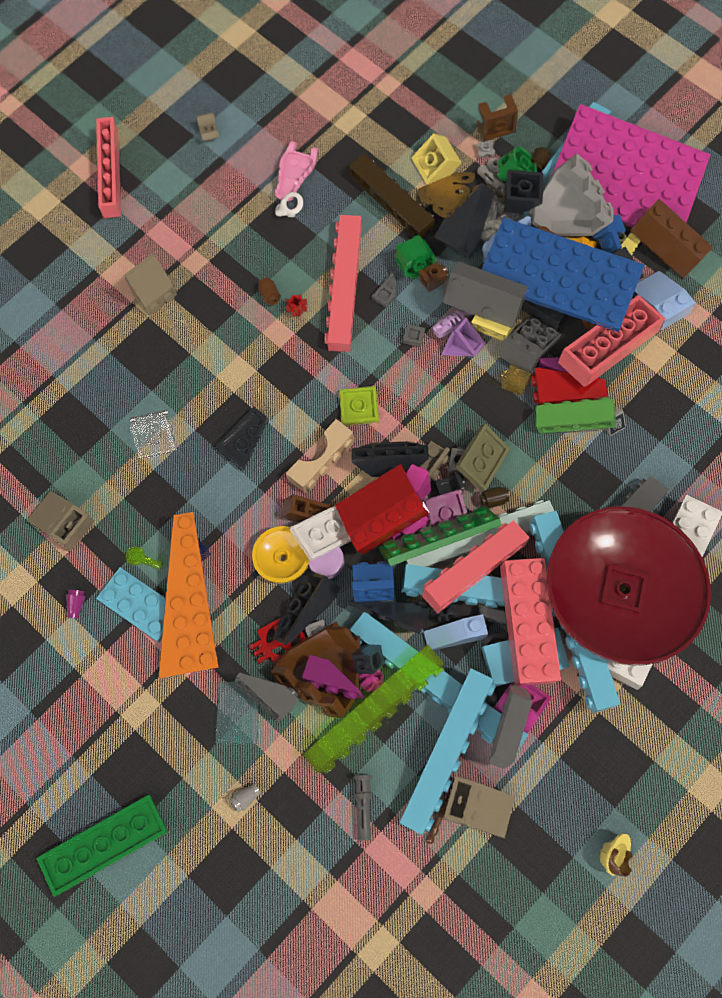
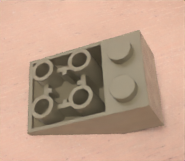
[26,491,95,552]
[443,776,515,838]

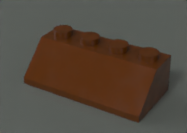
[630,199,713,279]

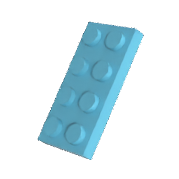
[96,567,166,643]

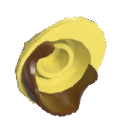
[600,833,633,877]

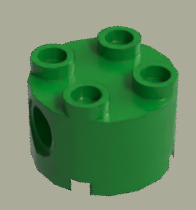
[497,146,537,181]
[394,235,436,279]

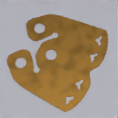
[418,172,491,218]

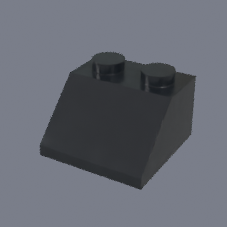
[503,170,543,214]

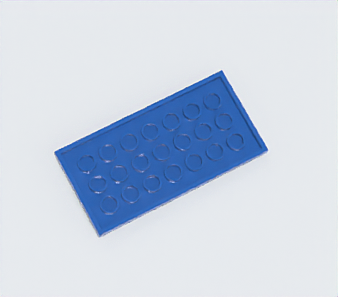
[481,217,645,332]

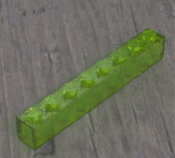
[303,644,445,774]

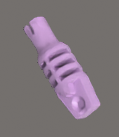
[433,310,475,338]

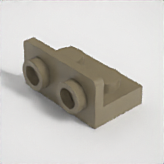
[421,441,451,482]

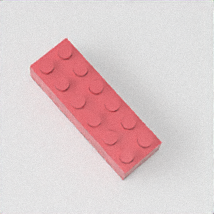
[558,295,666,387]
[500,558,561,686]

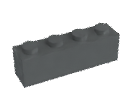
[617,476,669,512]

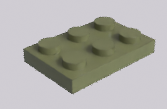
[455,423,510,492]

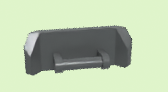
[489,684,532,769]

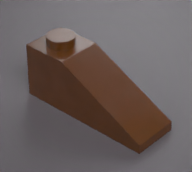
[281,494,333,522]

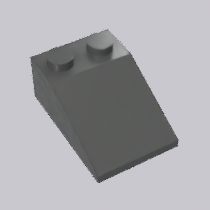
[234,673,299,723]

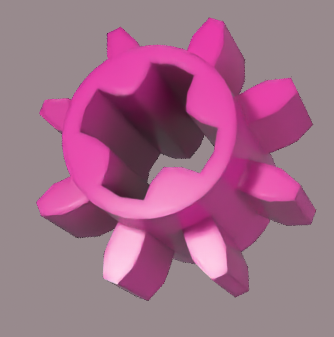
[359,669,385,693]

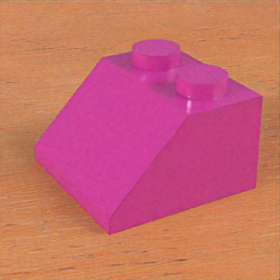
[494,682,552,734]

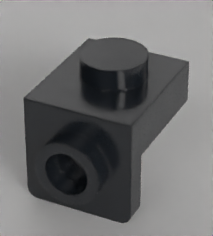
[434,472,466,495]

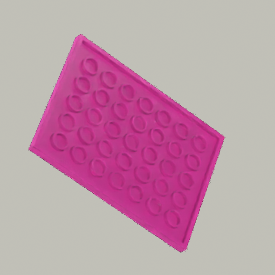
[552,104,710,228]

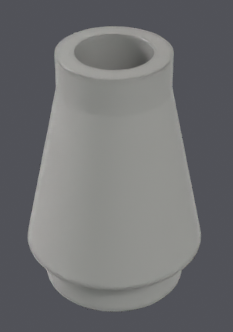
[229,784,261,813]

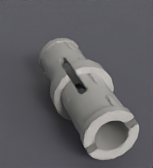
[477,165,504,193]

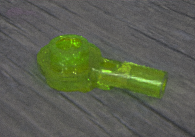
[126,547,163,570]

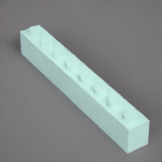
[405,500,554,568]

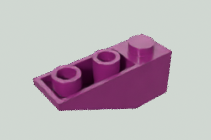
[302,655,364,700]

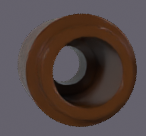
[258,278,281,305]

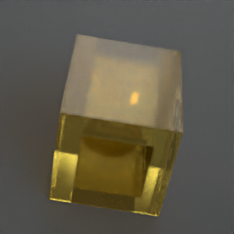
[500,365,531,396]

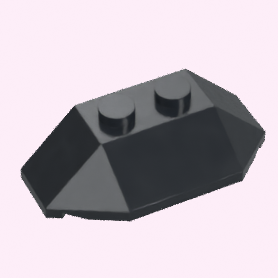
[351,441,429,477]

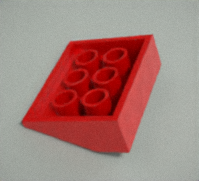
[335,464,430,555]

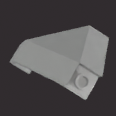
[528,153,613,236]

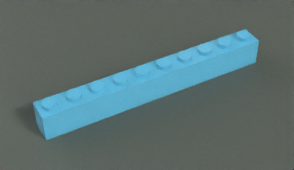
[529,511,621,713]
[350,612,528,749]

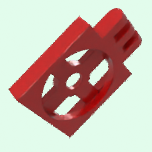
[249,618,306,665]

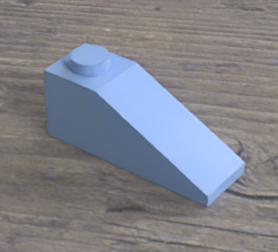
[424,615,488,651]

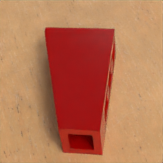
[531,368,608,406]

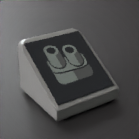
[605,410,626,436]

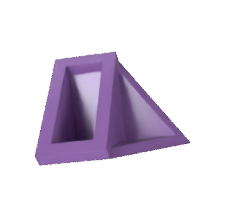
[441,317,486,357]

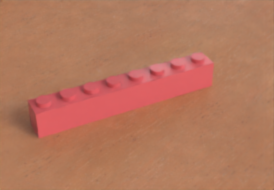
[325,215,362,352]

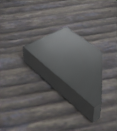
[372,273,397,308]

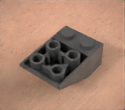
[498,316,561,375]

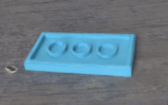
[481,628,570,686]

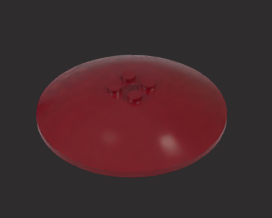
[547,506,711,666]

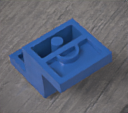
[352,561,394,602]

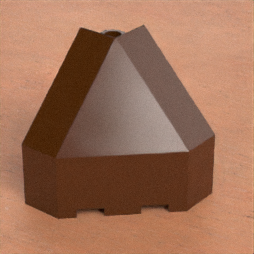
[270,622,360,718]

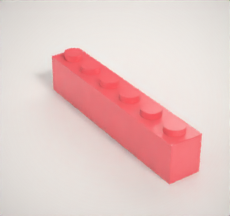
[96,117,121,218]
[422,520,530,614]

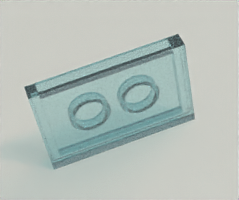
[216,682,259,744]

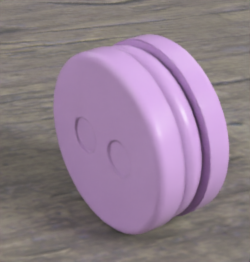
[309,547,344,579]

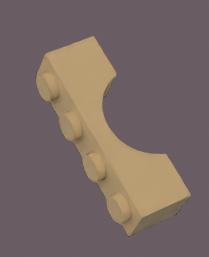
[286,419,354,493]

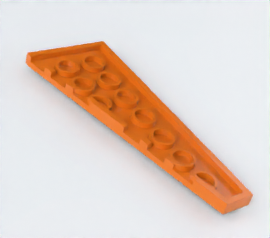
[159,512,219,678]

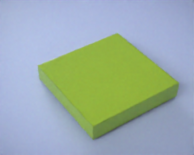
[339,386,379,426]

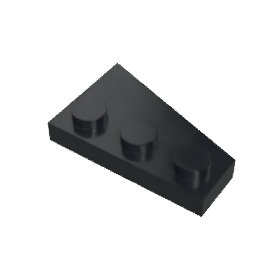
[216,407,268,471]

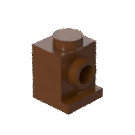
[419,262,448,292]

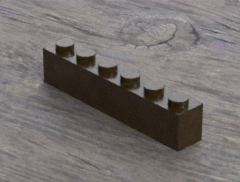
[348,154,435,239]

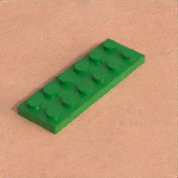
[378,507,502,566]
[37,795,169,897]

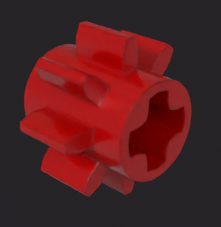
[286,294,308,317]

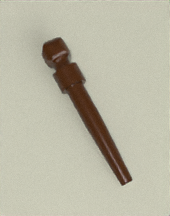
[426,796,449,844]

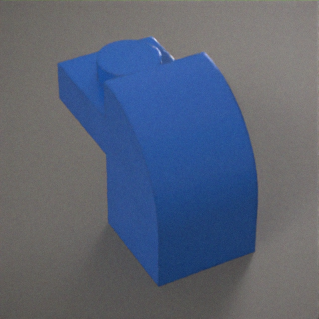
[593,215,626,254]

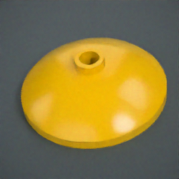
[252,526,310,583]

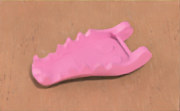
[275,141,319,201]

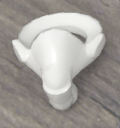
[275,192,303,217]

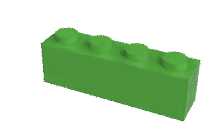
[536,398,616,434]

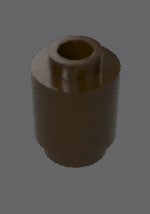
[530,147,551,172]
[479,486,510,509]

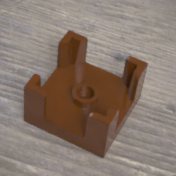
[477,94,518,142]

